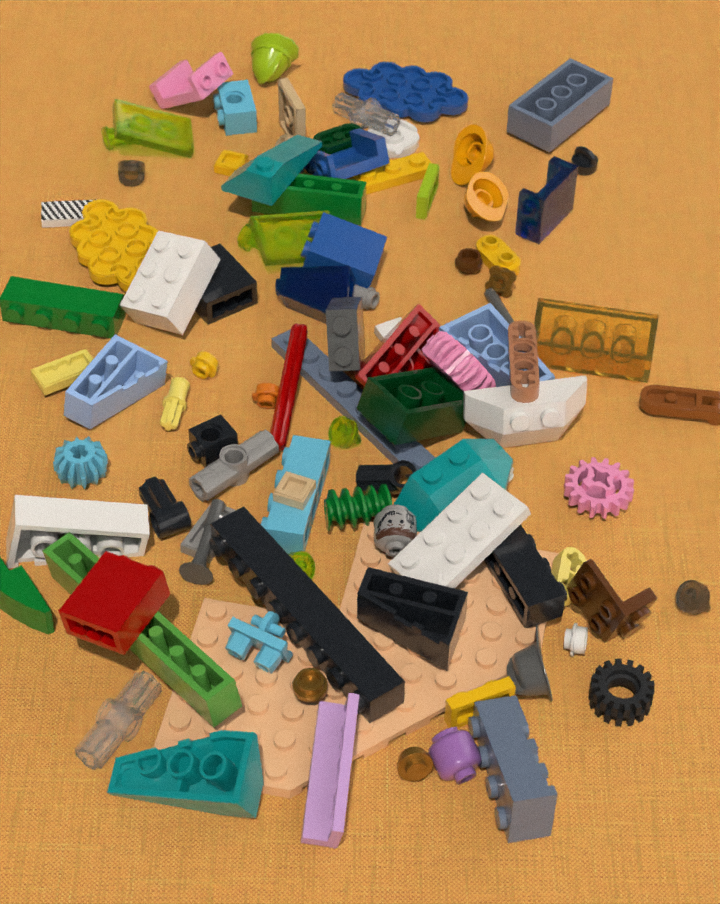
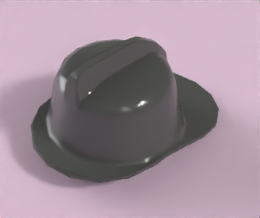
[507,623,553,702]

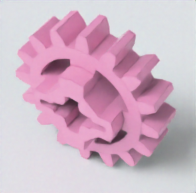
[564,457,634,519]

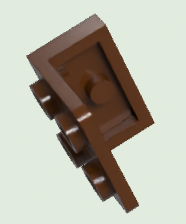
[567,559,658,643]

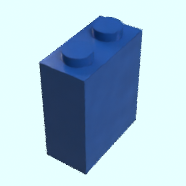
[301,212,387,289]

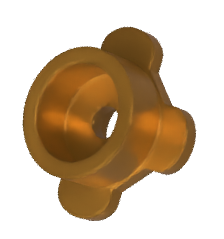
[485,265,517,298]

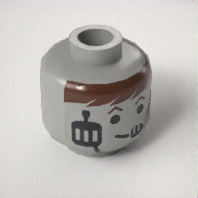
[374,505,417,557]

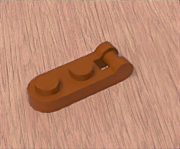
[639,385,720,426]

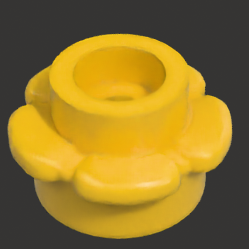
[189,351,219,379]

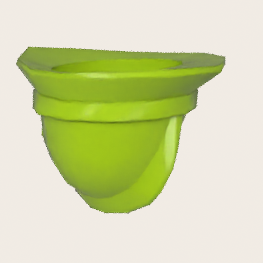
[251,33,299,84]

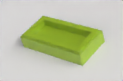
[416,163,440,220]

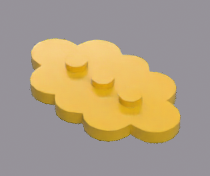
[69,199,158,292]

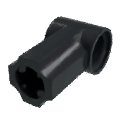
[356,460,417,494]
[138,476,191,539]

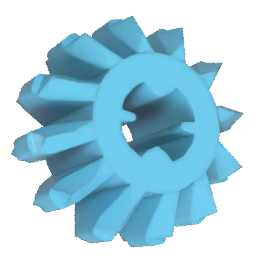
[53,436,108,489]

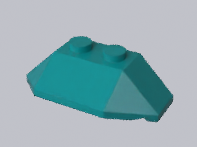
[393,439,514,532]

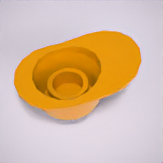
[451,124,494,185]
[464,171,508,222]

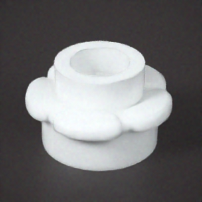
[564,623,588,657]

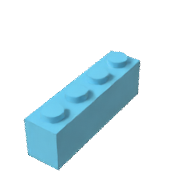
[261,435,331,556]

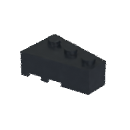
[357,567,468,671]

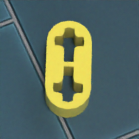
[551,547,586,606]

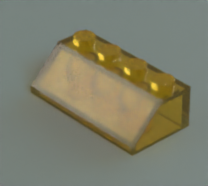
[534,298,659,383]

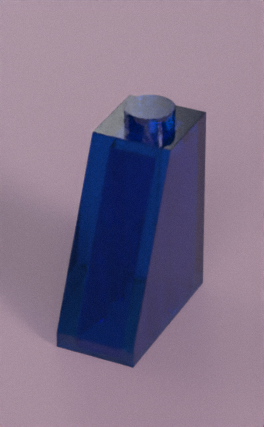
[275,266,356,323]

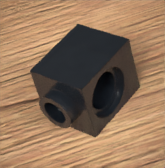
[187,414,238,468]

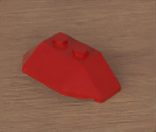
[355,303,440,387]

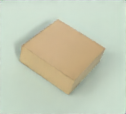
[273,471,316,510]

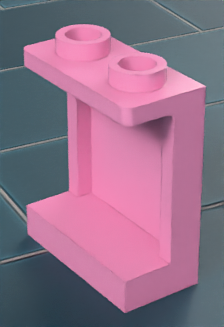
[149,52,233,109]

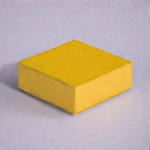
[214,150,249,176]

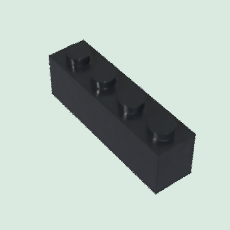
[484,524,567,628]

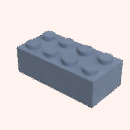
[507,58,613,153]

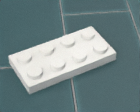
[388,473,531,588]

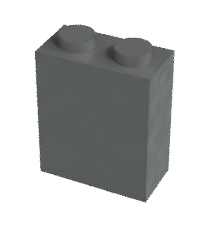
[326,297,365,371]

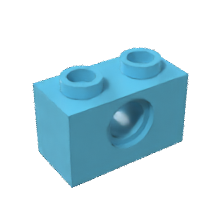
[213,80,257,136]

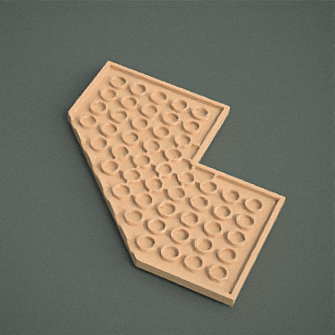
[153,522,559,799]

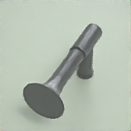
[179,499,230,585]

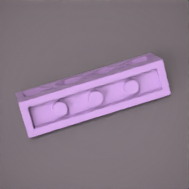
[300,693,360,848]

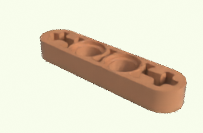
[508,320,540,403]

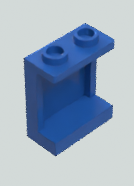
[305,128,390,179]

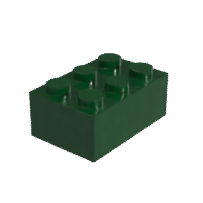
[356,367,466,445]

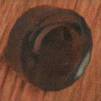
[118,160,145,187]
[675,580,711,615]

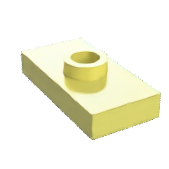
[31,349,93,396]

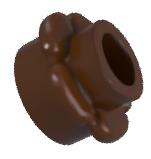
[455,248,483,274]

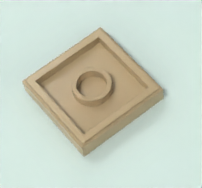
[278,77,306,137]

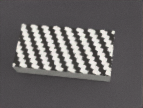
[41,199,97,228]

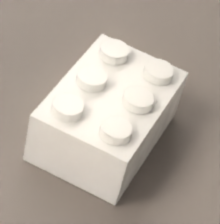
[120,231,221,335]

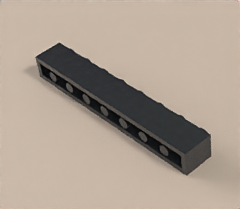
[209,506,405,723]

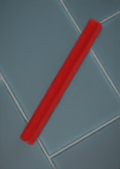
[270,323,308,452]

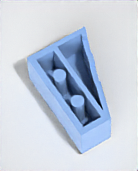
[64,334,168,429]

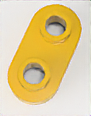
[476,235,521,275]

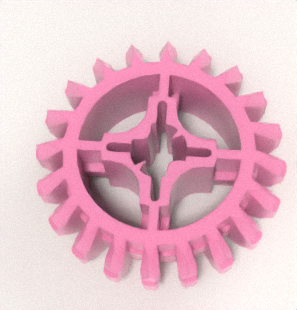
[422,331,496,392]

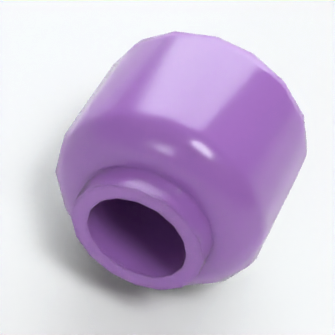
[429,727,481,784]

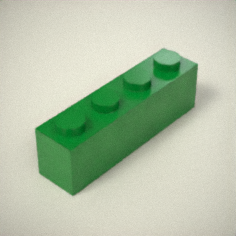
[252,174,367,225]
[0,276,126,339]

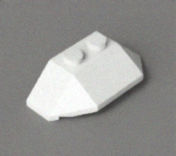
[463,375,587,448]

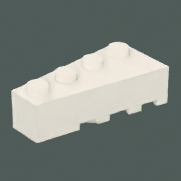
[6,495,150,569]

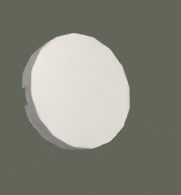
[368,119,419,158]

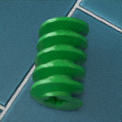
[324,484,393,531]

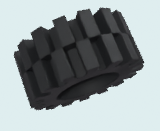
[588,659,655,727]

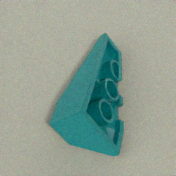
[221,134,322,206]
[107,730,264,818]

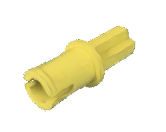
[160,377,190,431]

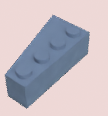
[468,695,558,843]

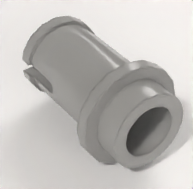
[341,281,380,310]

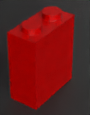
[58,551,170,655]

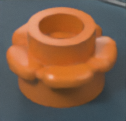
[252,383,279,409]

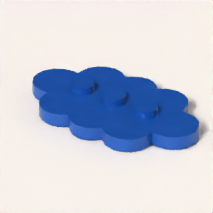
[343,62,468,122]

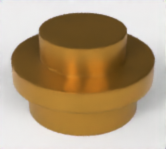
[292,668,328,702]
[397,747,433,781]

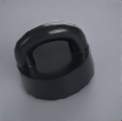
[571,146,598,175]

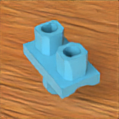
[225,611,293,674]

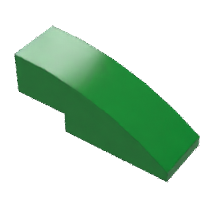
[0,557,54,635]

